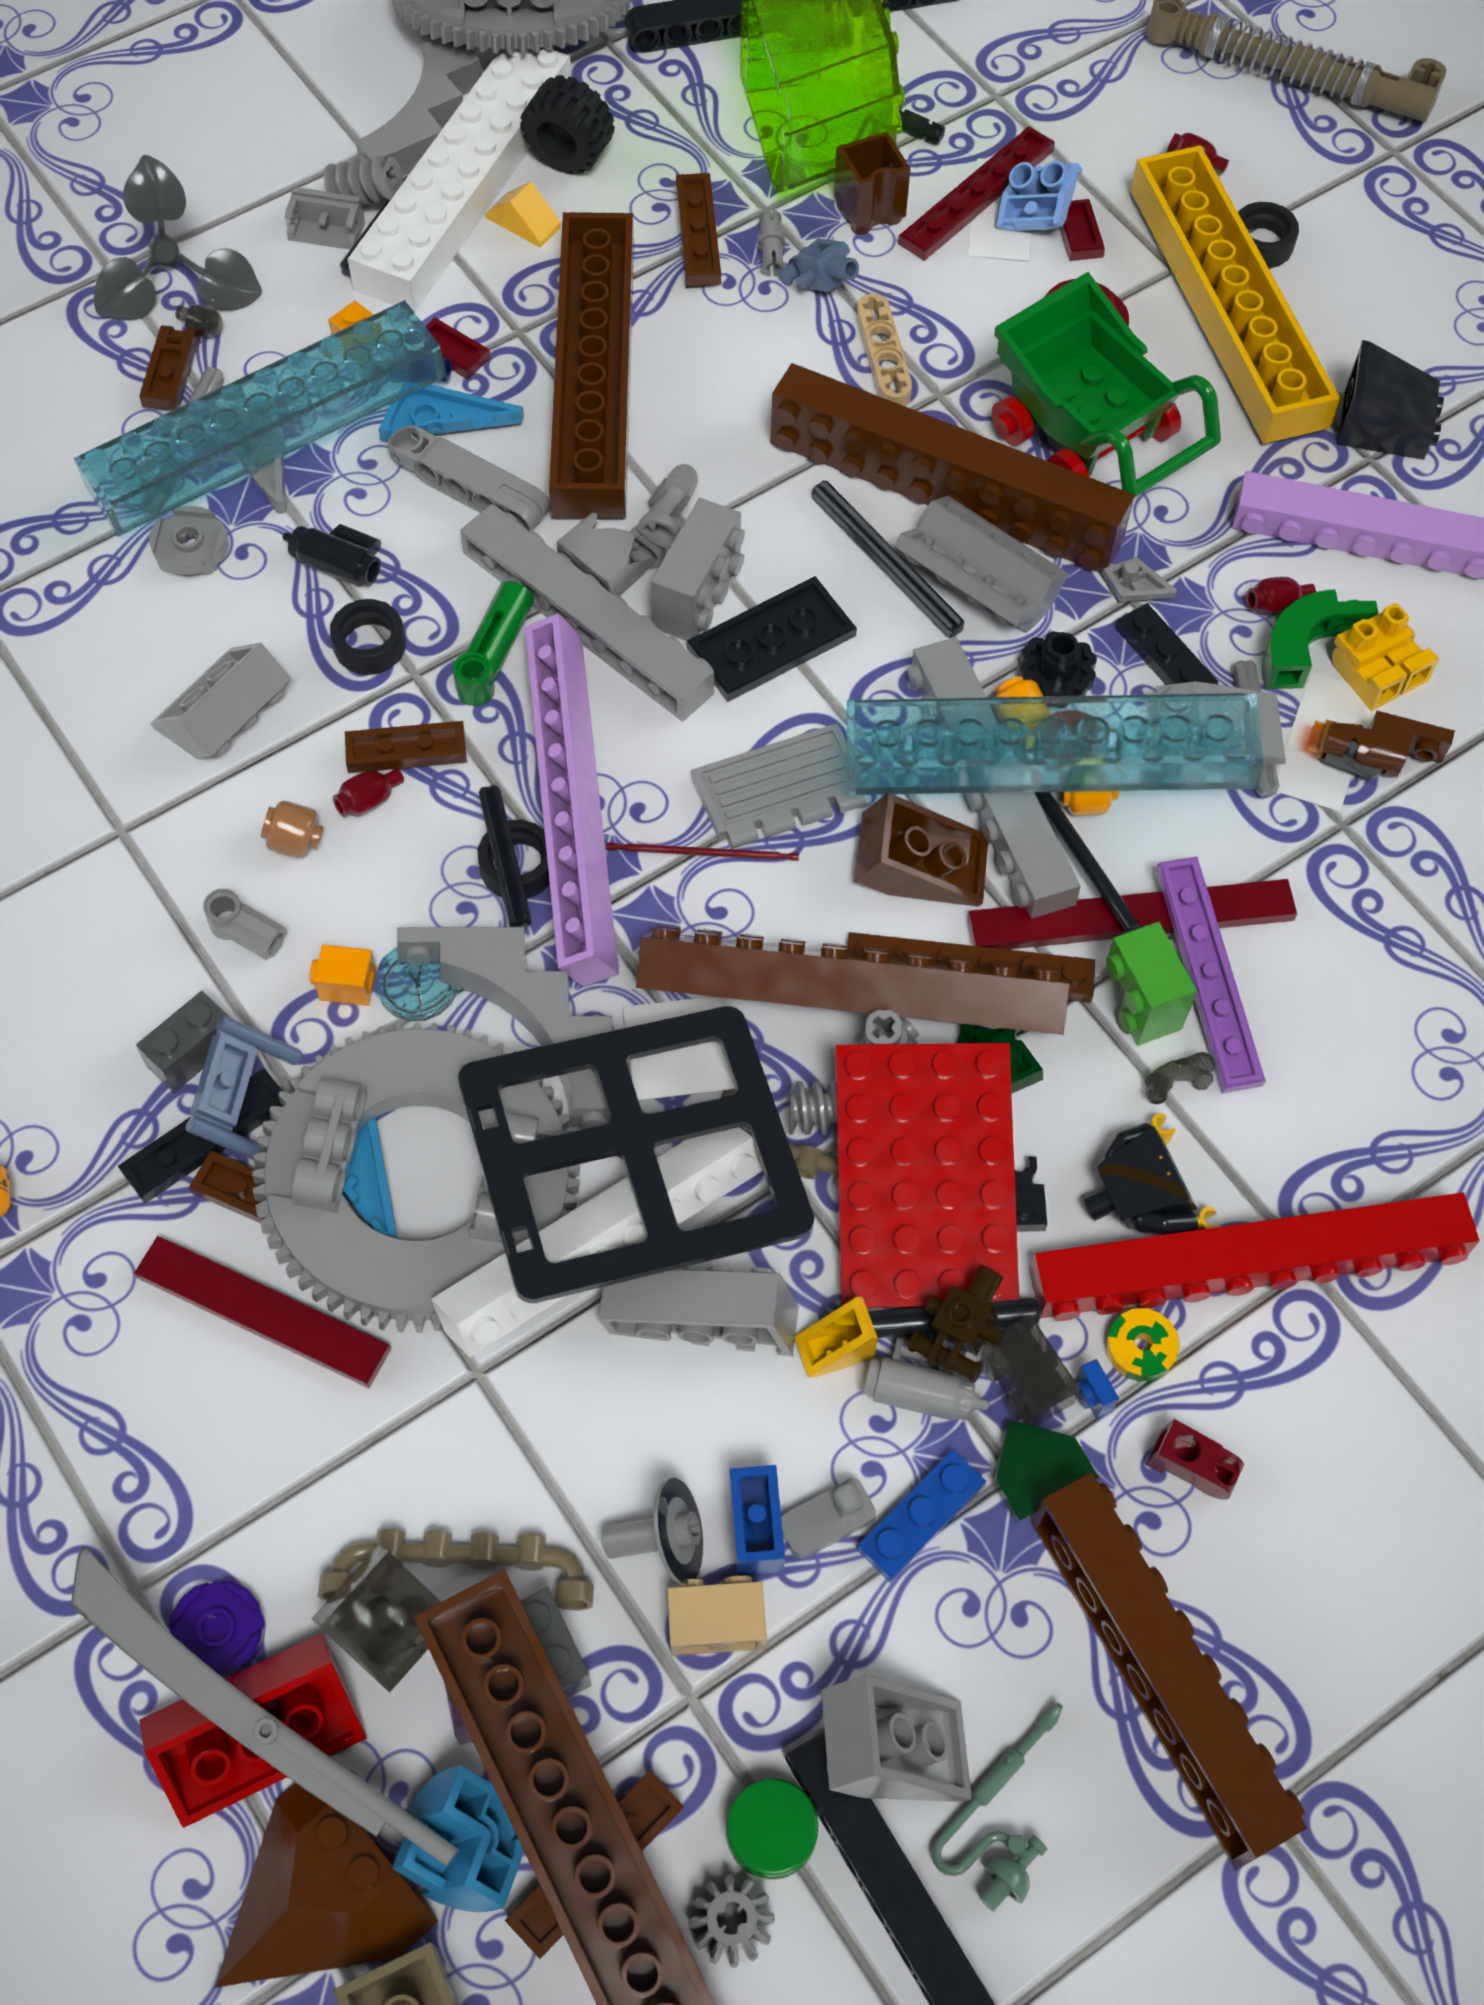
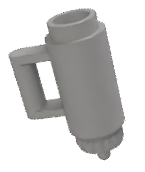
[863,1337,989,1420]

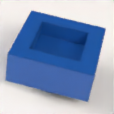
[1074,1359,1119,1420]

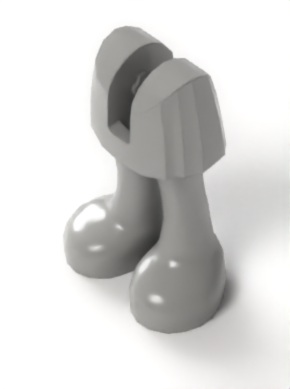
[630,464,698,569]

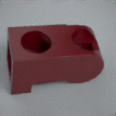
[1145,1419,1245,1500]

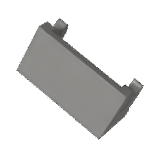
[285,187,365,250]

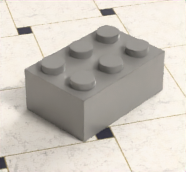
[651,497,745,641]

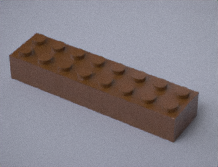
[1031,1472,1307,1871]

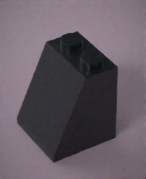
[1337,340,1444,460]

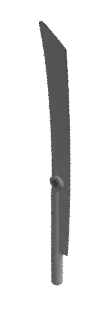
[71,1546,459,1867]

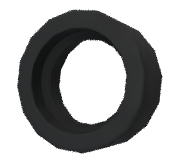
[1238,201,1299,268]
[330,599,406,675]
[477,819,550,899]

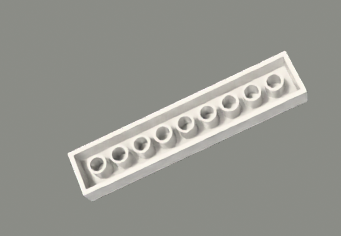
[348,47,572,312]

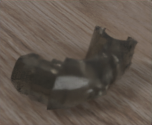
[1144,1052,1215,1105]

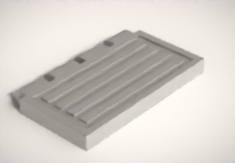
[691,723,868,849]

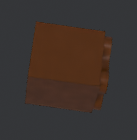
[834,132,911,235]

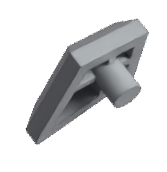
[1102,557,1177,602]

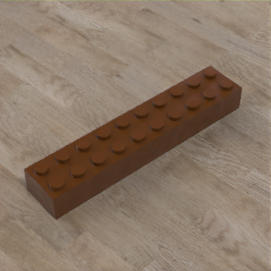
[549,212,634,518]
[770,363,1135,574]
[636,925,1070,1035]
[414,1569,716,2005]

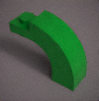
[1262,589,1379,689]

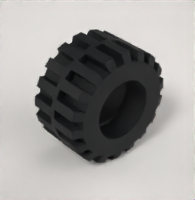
[520,75,615,174]

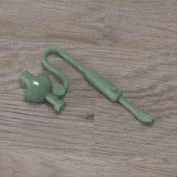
[931,1703,1063,1912]

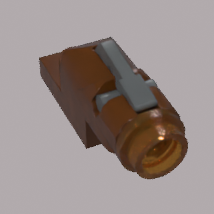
[1306,710,1455,780]

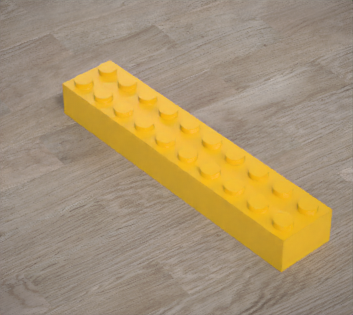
[1130,145,1340,444]

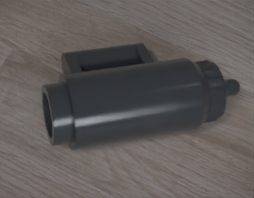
[282,524,381,586]

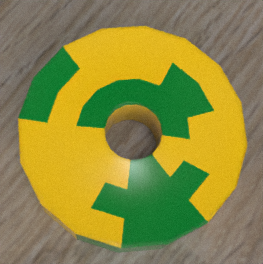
[1105,1308,1180,1382]

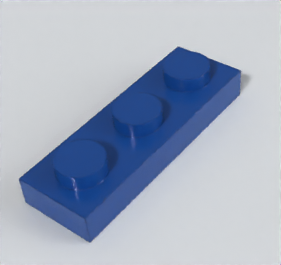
[856,1449,987,1583]

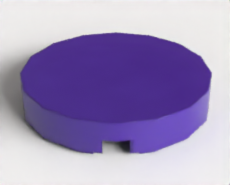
[168,1581,266,1678]

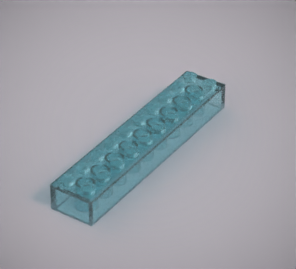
[73,300,446,537]
[847,693,1263,795]

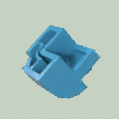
[392,1765,523,1912]

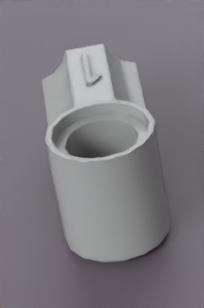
[203,889,287,960]

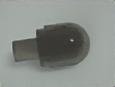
[175,304,223,338]

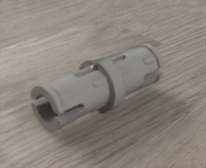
[758,209,785,276]

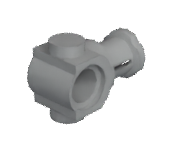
[858,1010,919,1044]

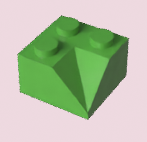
[1106,922,1198,1046]

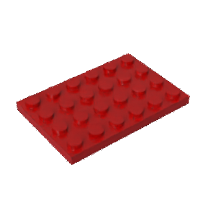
[835,1043,1019,1309]

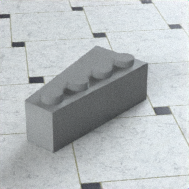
[598,1266,799,1357]

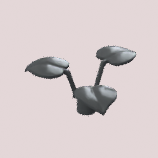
[94,155,262,320]

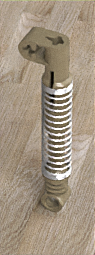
[1146,0,1447,123]

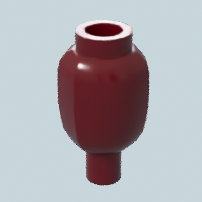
[1167,132,1230,174]
[1246,577,1316,615]
[333,768,404,817]

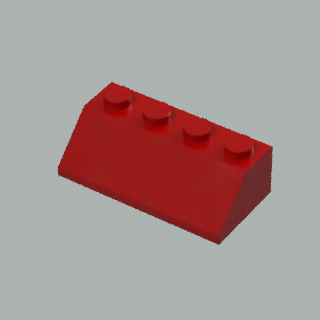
[139,1632,367,1828]

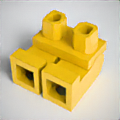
[1332,603,1439,711]

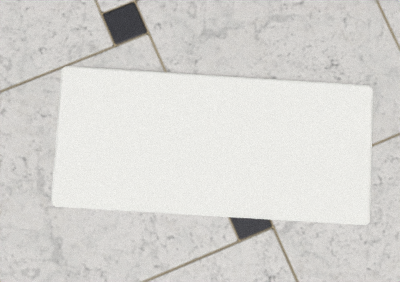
[967,158,1037,261]
[1277,671,1372,811]

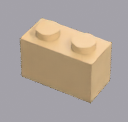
[667,1576,767,1656]

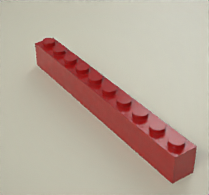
[1029,1192,1480,1321]

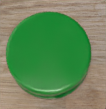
[726,1778,818,1880]

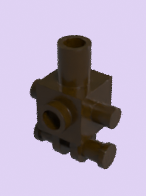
[908,1265,1005,1384]

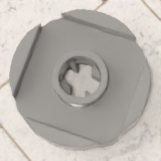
[149,506,228,575]

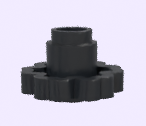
[1018,631,1097,705]

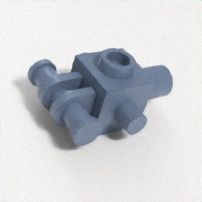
[778,238,859,293]

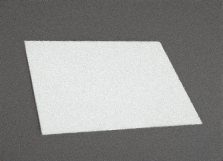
[622,996,736,1100]

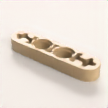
[857,293,912,407]

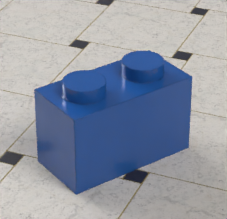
[729,1465,785,1576]

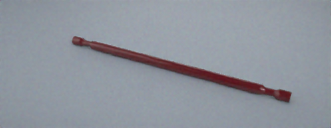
[606,842,799,861]

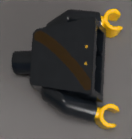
[1083,1113,1221,1235]

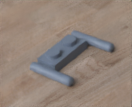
[186,1015,303,1160]

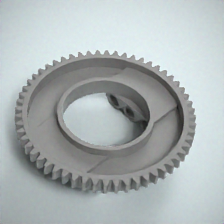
[391,0,632,54]
[252,1023,580,1333]

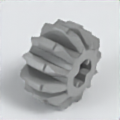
[689,1874,775,1968]

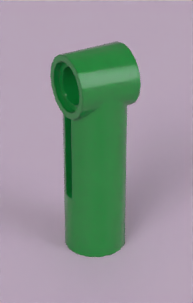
[453,581,534,706]

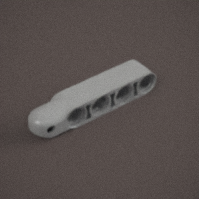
[388,426,551,532]

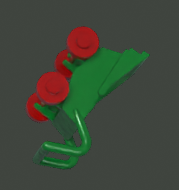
[992,272,1221,498]

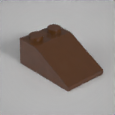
[854,792,988,907]

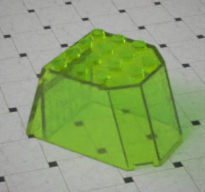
[740,0,905,193]

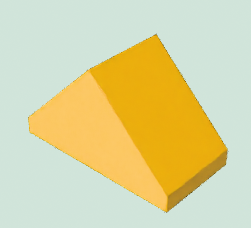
[485,181,561,248]
[794,1297,878,1378]

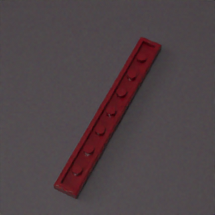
[968,879,1297,950]

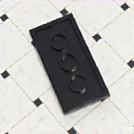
[687,576,857,702]

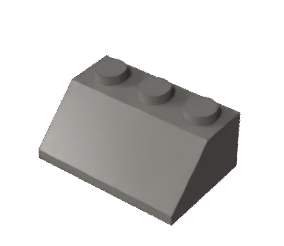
[150,643,291,758]

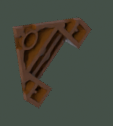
[215,1783,439,1988]

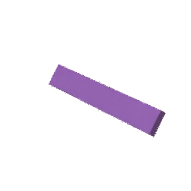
[1155,856,1266,1094]

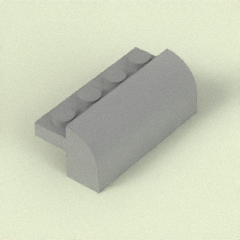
[895,496,1069,632]

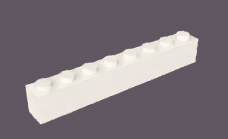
[431,1127,763,1358]

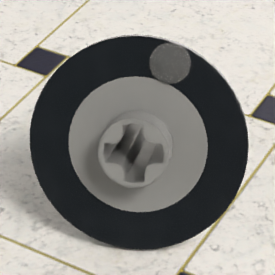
[602,1478,703,1584]

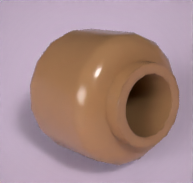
[260,800,324,858]

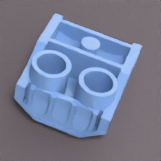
[996,160,1083,231]

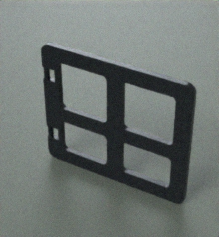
[458,1006,814,1303]

